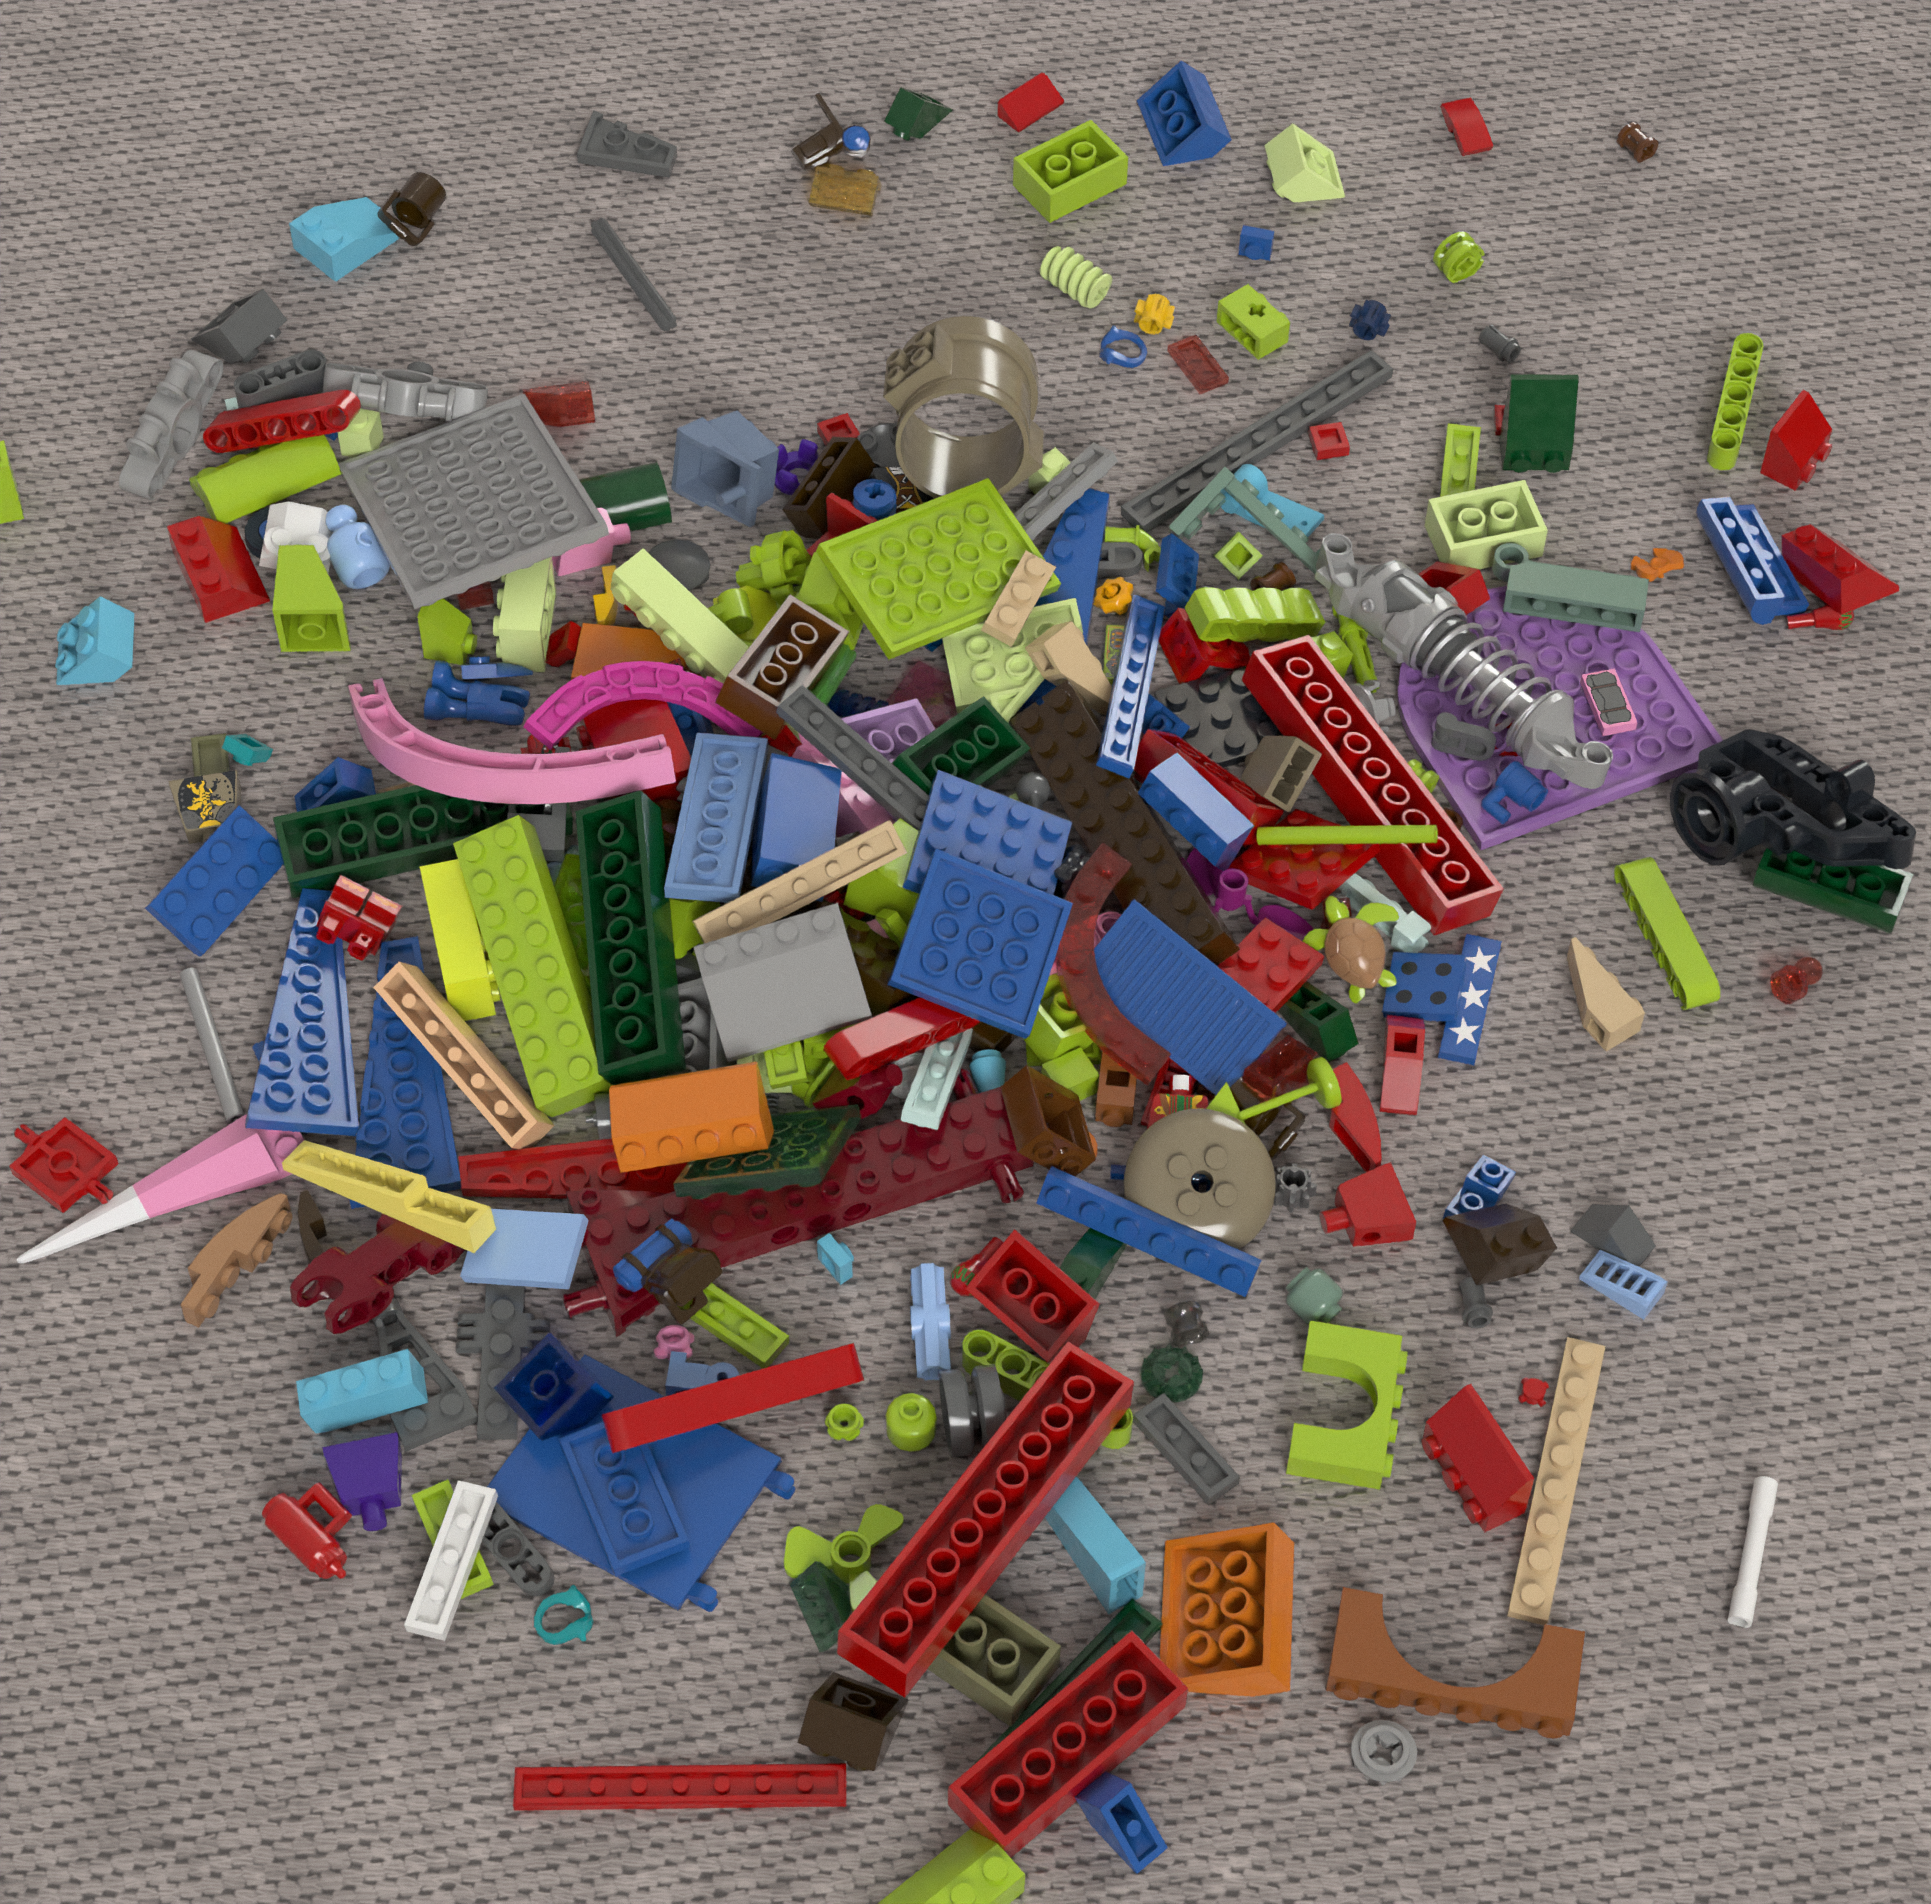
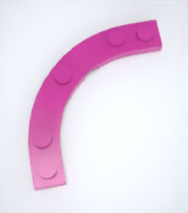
[523,661,763,750]

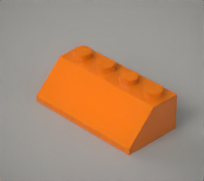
[609,1062,774,1173]

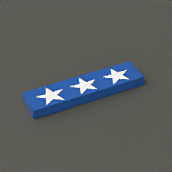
[1438,934,1502,1065]

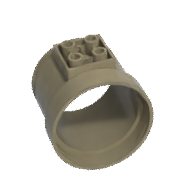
[883,316,1044,498]

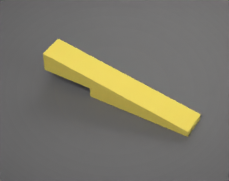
[282,1140,496,1253]

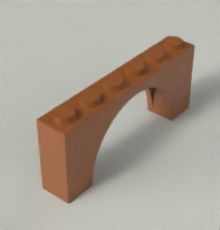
[1326,1587,1585,1739]

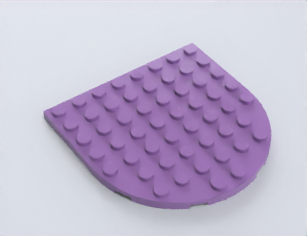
[1397,586,1723,851]

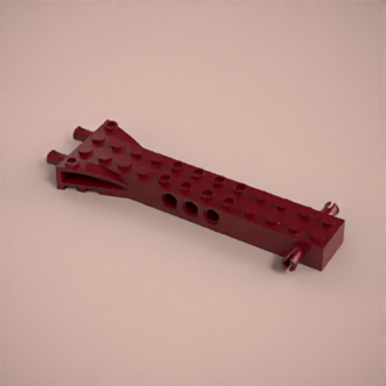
[562,1069,1034,1338]

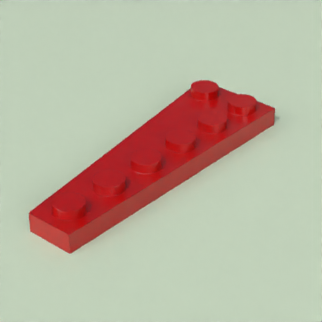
[458,1138,691,1199]

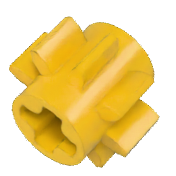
[1134,294,1175,335]

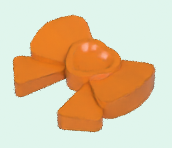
[1631,548,1684,582]

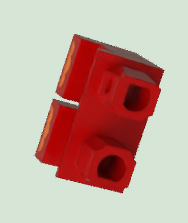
[316,875,402,961]

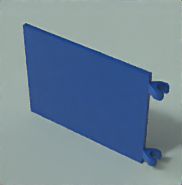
[487,1354,795,1612]

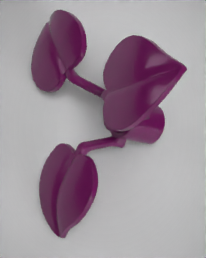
[1186,848,1314,941]

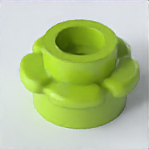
[825,1404,864,1441]

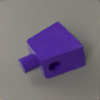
[322,1432,402,1531]

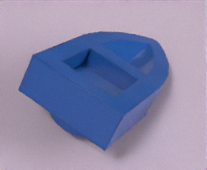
[461,656,533,679]

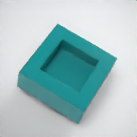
[222,734,273,766]

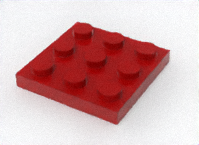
[1228,809,1381,910]

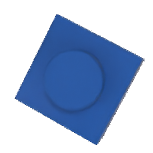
[1239,225,1274,261]

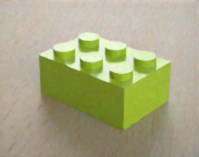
[1013,120,1128,223]

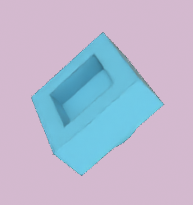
[817,1233,854,1285]

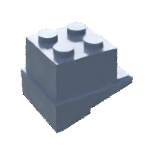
[671,411,779,527]

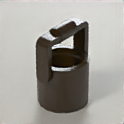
[377,172,446,246]
[1230,1075,1305,1160]

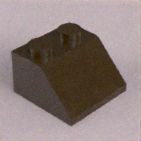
[1443,1203,1557,1286]
[797,1672,909,1771]

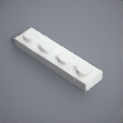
[404,1481,498,1641]

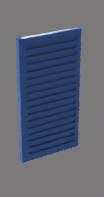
[1072,899,1287,1095]

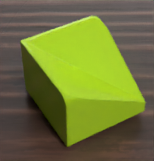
[1213,532,1263,580]

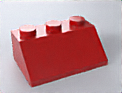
[167,516,270,623]
[1781,524,1899,615]
[965,1229,1100,1363]
[1421,1384,1535,1533]

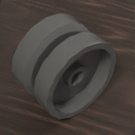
[939,1364,1007,1458]

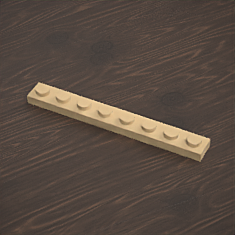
[1507,1337,1606,1625]

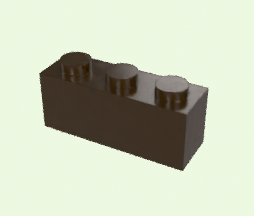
[782,437,876,539]

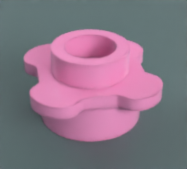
[654,1325,694,1360]

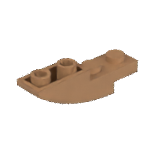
[180,1193,292,1328]

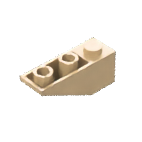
[1025,621,1112,715]
[1567,937,1645,1051]

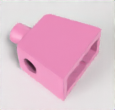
[552,508,631,577]

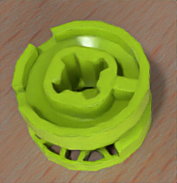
[1433,232,1485,283]

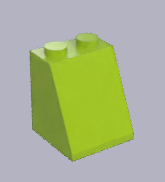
[272,544,351,652]
[844,818,918,925]

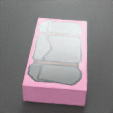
[1580,669,1637,736]

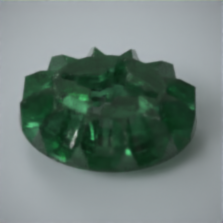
[1141,1343,1203,1403]

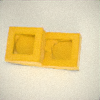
[593,565,618,626]

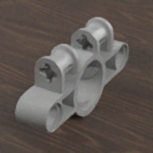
[119,350,223,500]
[322,363,488,422]

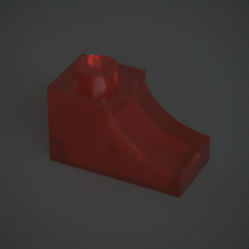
[1242,1035,1318,1102]

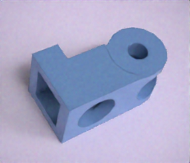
[665,1351,739,1396]

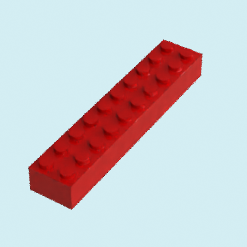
[1241,635,1504,936]
[837,1342,1134,1698]

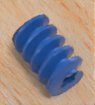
[853,479,897,521]

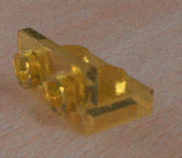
[809,164,882,216]

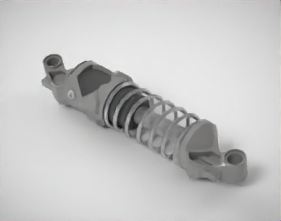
[1315,533,1613,789]

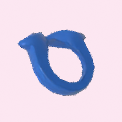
[1099,325,1147,368]

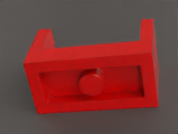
[1418,561,1490,615]

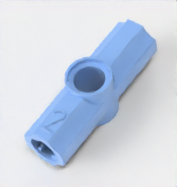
[910,1263,951,1380]

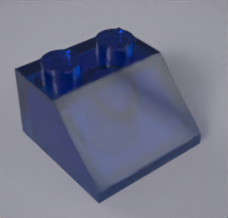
[494,1332,614,1441]

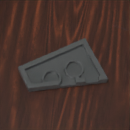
[577,110,677,178]

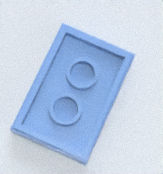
[460,1209,589,1289]

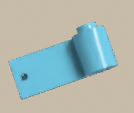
[1221,464,1324,537]

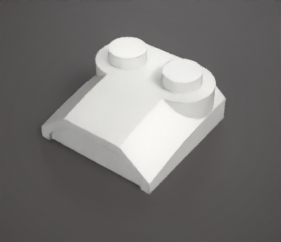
[259,501,333,573]

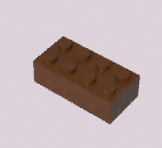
[715,595,849,740]

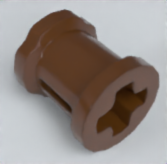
[1616,122,1658,163]
[1250,562,1296,591]

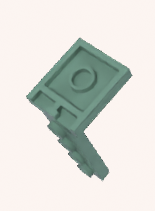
[1169,467,1320,574]

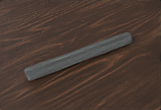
[591,218,677,331]

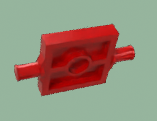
[9,1117,119,1213]

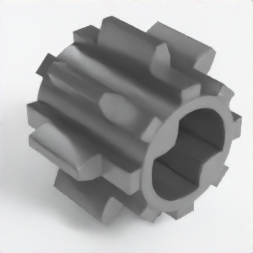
[1274,1163,1317,1213]

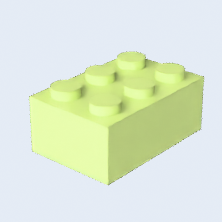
[1425,480,1548,569]
[493,557,556,672]

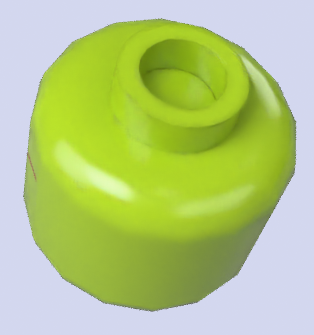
[885,1393,937,1452]

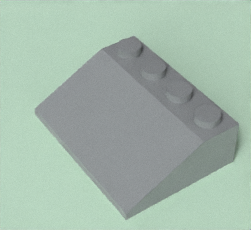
[694,903,872,1062]

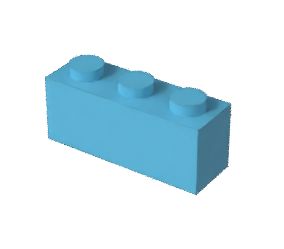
[296,1349,428,1434]

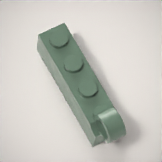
[1492,543,1649,632]

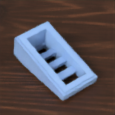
[1579,1250,1668,1320]

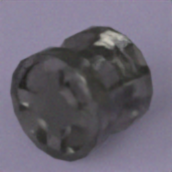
[1164,1301,1209,1347]

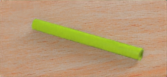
[1257,825,1438,845]

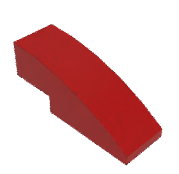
[1329,1062,1382,1172]

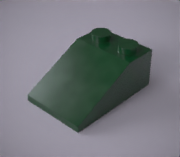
[1499,374,1579,473]

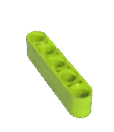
[1707,333,1764,470]
[1614,856,1721,1010]
[962,1330,1133,1449]

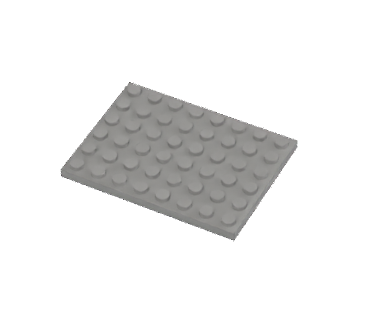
[338,394,610,609]

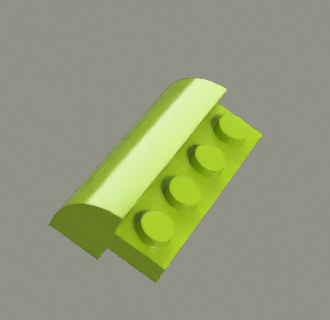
[189,435,341,524]

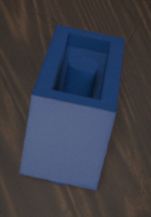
[294,757,376,812]
[1075,1771,1168,1874]

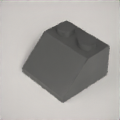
[191,289,287,364]

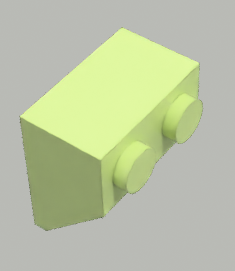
[1264,123,1345,203]

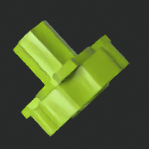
[736,530,811,609]

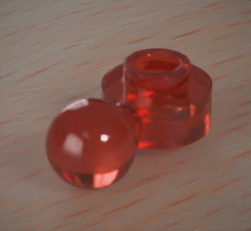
[1770,957,1823,1004]

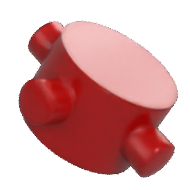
[1518,1377,1549,1407]

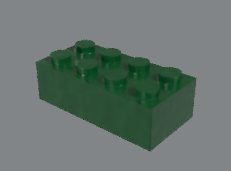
[892,696,1031,796]

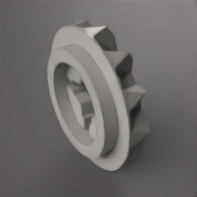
[1350,1720,1417,1785]

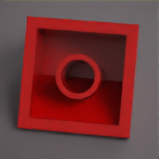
[1760,390,1832,490]

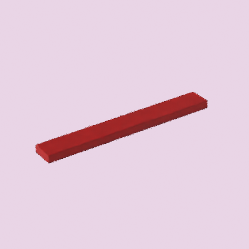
[513,1763,847,1811]

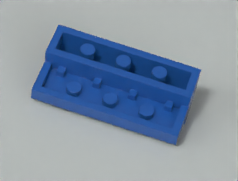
[1696,497,1809,625]

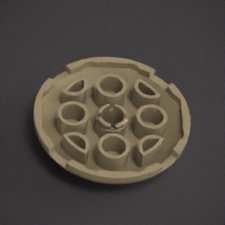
[1123,1109,1276,1250]

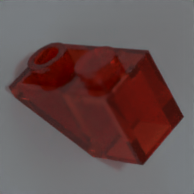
[523,381,595,427]

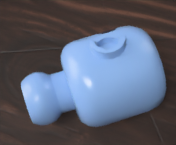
[325,505,390,589]

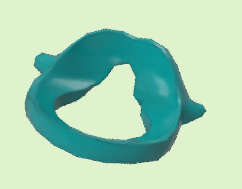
[534,1585,593,1645]

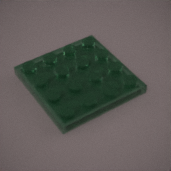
[673,1104,861,1199]

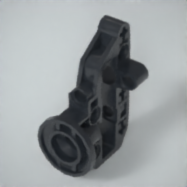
[1670,729,1916,869]

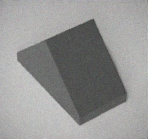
[1571,1204,1656,1267]

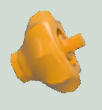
[1093,577,1134,615]

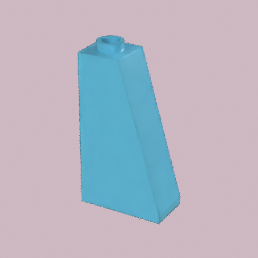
[1045,1476,1146,1615]

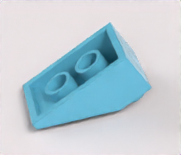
[289,197,399,282]

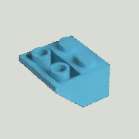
[55,596,135,685]

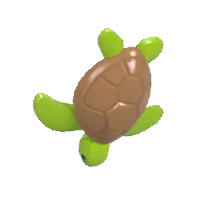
[1303,896,1399,1004]

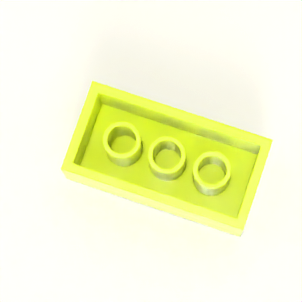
[420,859,501,1021]

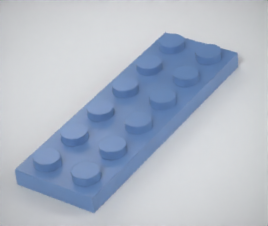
[664,733,768,903]

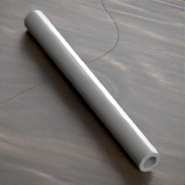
[180,968,244,1124]

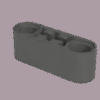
[234,350,327,409]

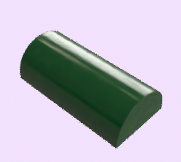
[579,462,672,532]
[1752,848,1914,934]

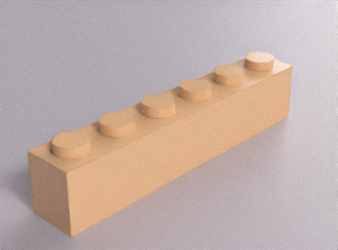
[373,961,555,1149]

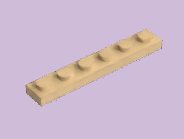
[692,820,907,944]

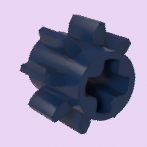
[1349,300,1391,341]

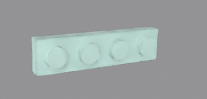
[901,1028,973,1130]

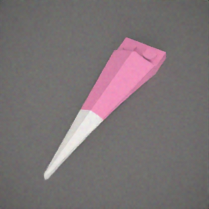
[17,1114,304,1263]

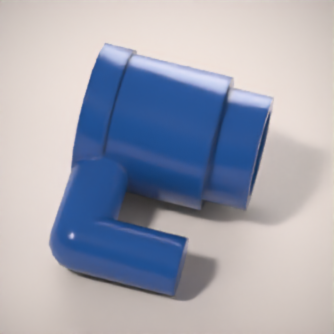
[1481,761,1548,824]

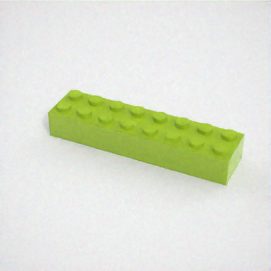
[453,815,612,1117]

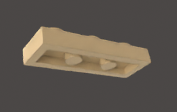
[981,551,1056,647]

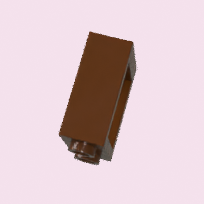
[1000,1065,1096,1177]

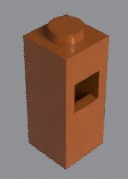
[1095,1028,1142,1127]

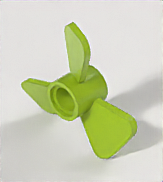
[784,1504,904,1611]

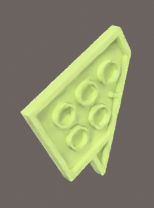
[942,598,1083,722]

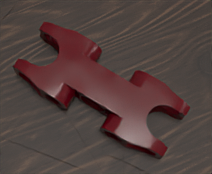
[290,1214,465,1334]

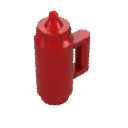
[262,1482,352,1579]

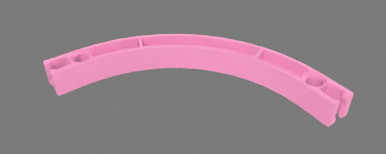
[348,678,676,804]

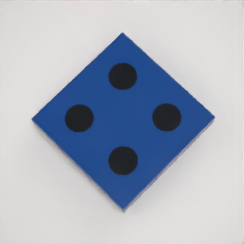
[1382,952,1467,1022]

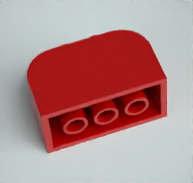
[576,699,691,805]

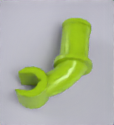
[1105,525,1161,572]

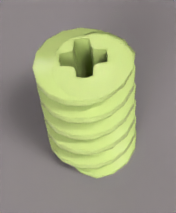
[1040,246,1112,309]

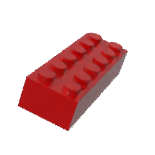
[948,1631,1188,1858]

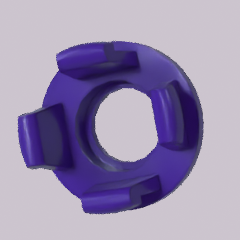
[774,439,819,496]

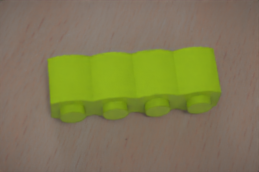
[1184,587,1325,642]

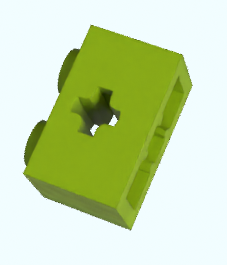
[1216,284,1290,360]

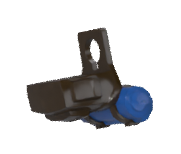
[791,93,871,172]
[613,1219,723,1324]

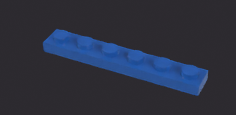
[1036,1167,1262,1297]

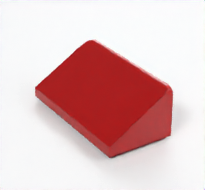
[997,72,1064,133]

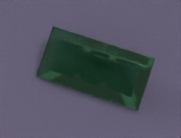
[790,1561,853,1652]

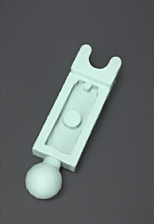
[1337,873,1431,953]

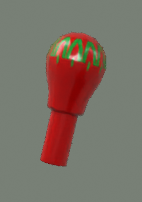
[1786,604,1854,630]
[950,1237,1003,1297]

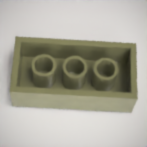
[928,1594,1061,1726]

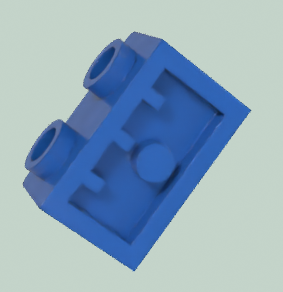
[1156,533,1199,618]

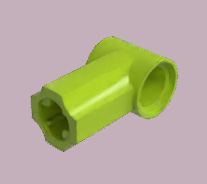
[708,588,753,635]

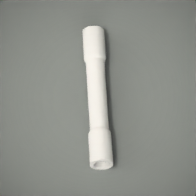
[1728,1476,1778,1628]

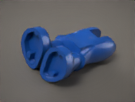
[424,660,530,726]

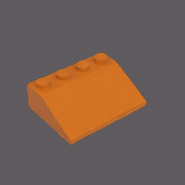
[1160,1523,1294,1697]

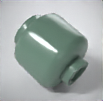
[1285,1267,1343,1325]

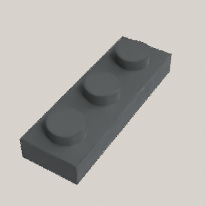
[1133,1393,1240,1505]

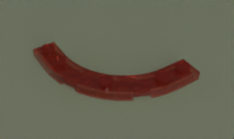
[1055,843,1171,1086]

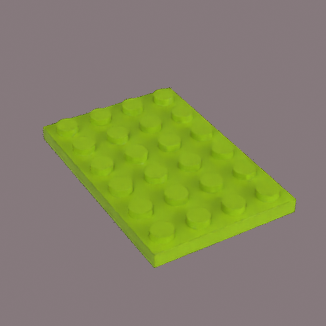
[816,478,1061,660]

